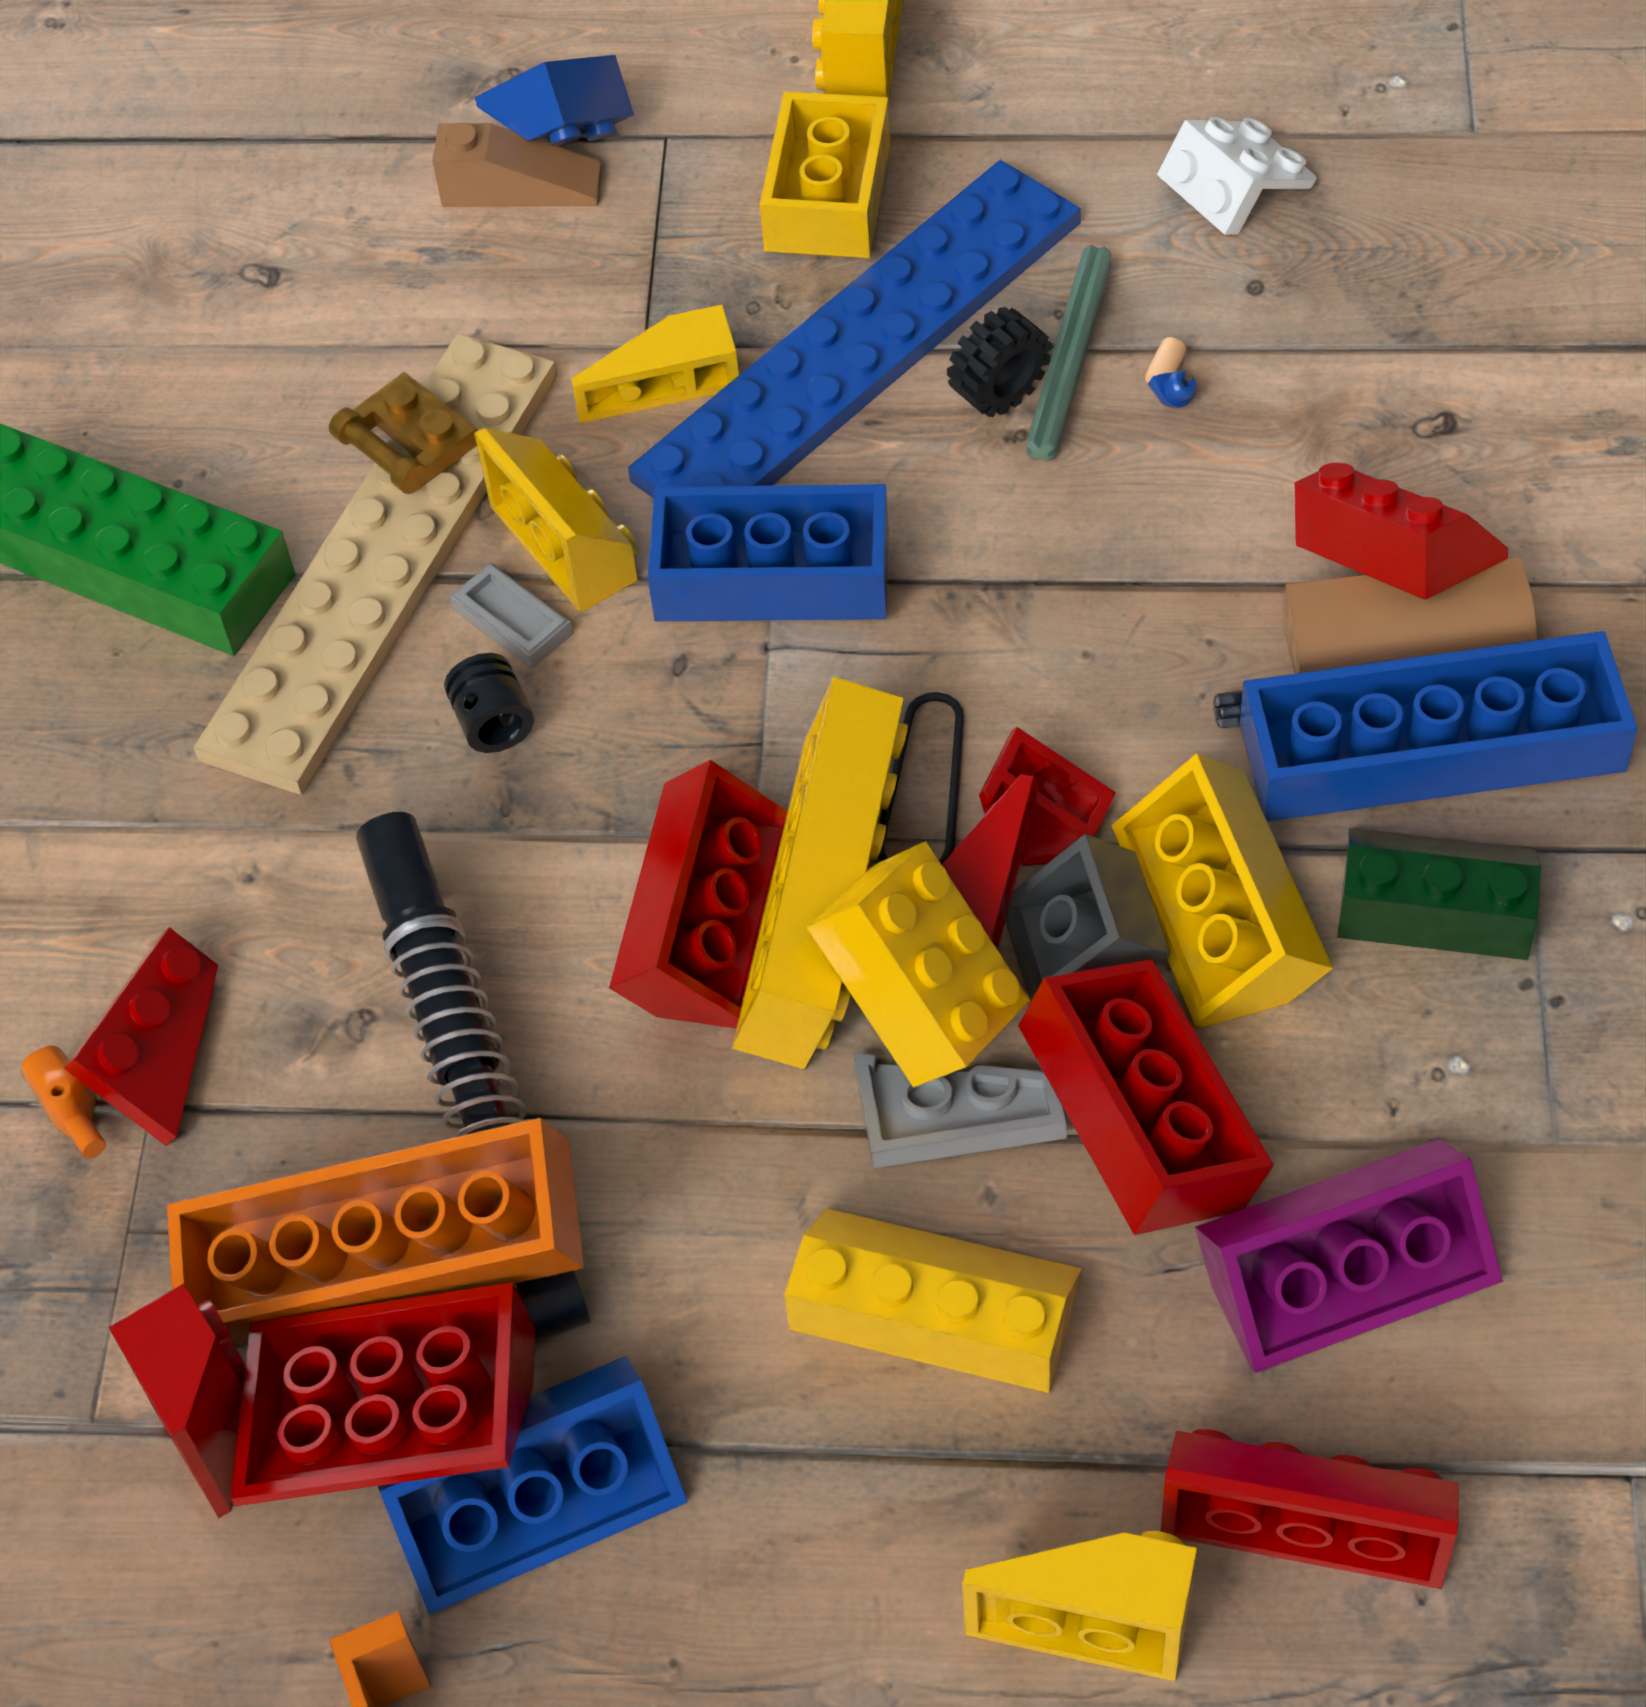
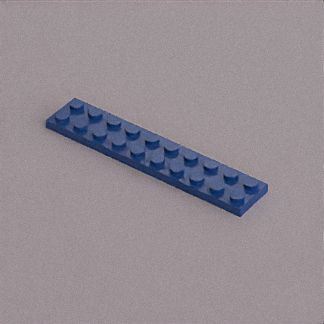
[628,159,1081,499]

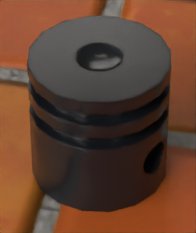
[444,653,534,753]

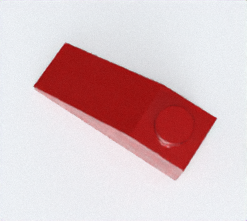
[942,774,1038,950]

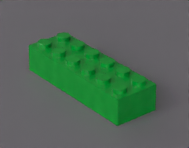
[0,423,295,656]

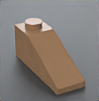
[432,123,602,207]

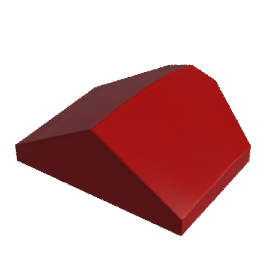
[979,727,1116,866]

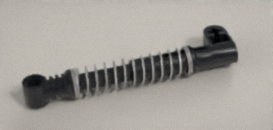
[356,812,591,1342]

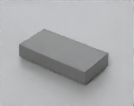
[450,563,573,669]

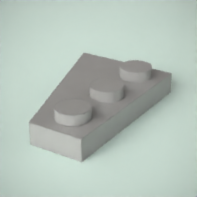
[853,1053,1067,1169]

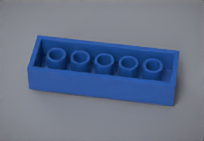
[1240,631,1638,822]

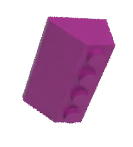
[1195,1139,1503,1373]

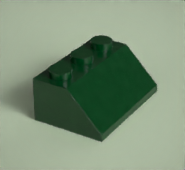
[1337,828,1541,960]

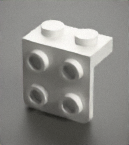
[1157,117,1317,235]

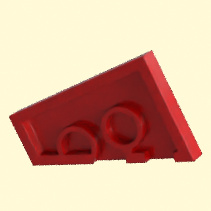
[64,927,219,1146]

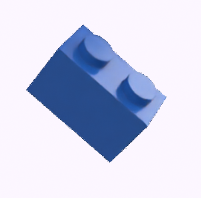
[474,55,634,146]

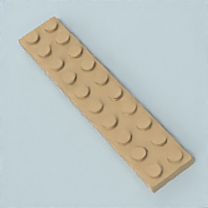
[193,334,557,795]

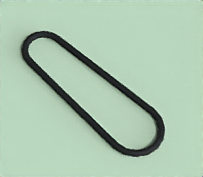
[878,692,964,865]

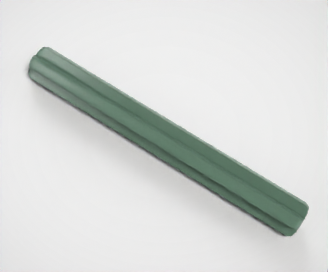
[1027,245,1111,461]

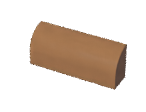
[1282,556,1537,674]

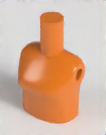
[22,1045,106,1158]

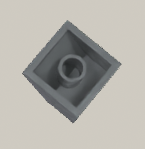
[1006,834,1171,1002]

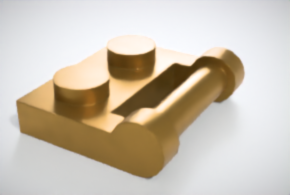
[329,372,478,494]

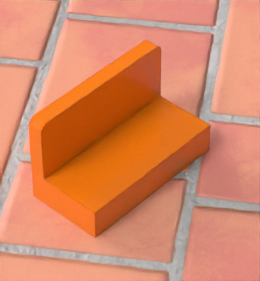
[329,1611,431,1707]

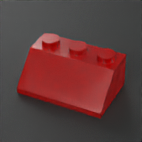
[1294,462,1508,600]
[108,1283,245,1519]

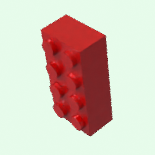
[1018,959,1274,1235]

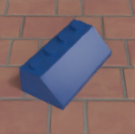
[378,1356,688,1615]

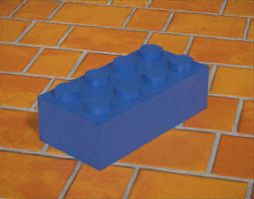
[648,484,889,622]

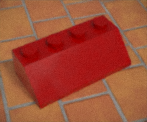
[609,760,787,1029]
[1160,1429,1459,1589]

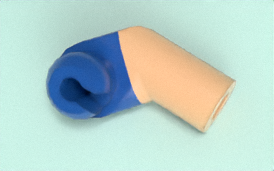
[1145,337,1197,408]

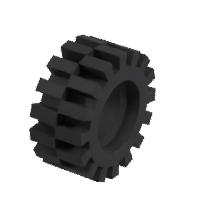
[947,307,1052,417]

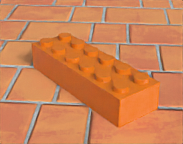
[167,1117,584,1346]

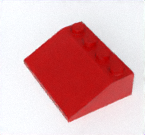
[231,1282,536,1506]

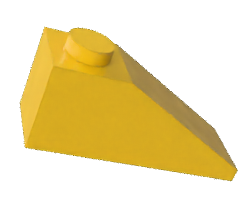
[571,304,739,424]

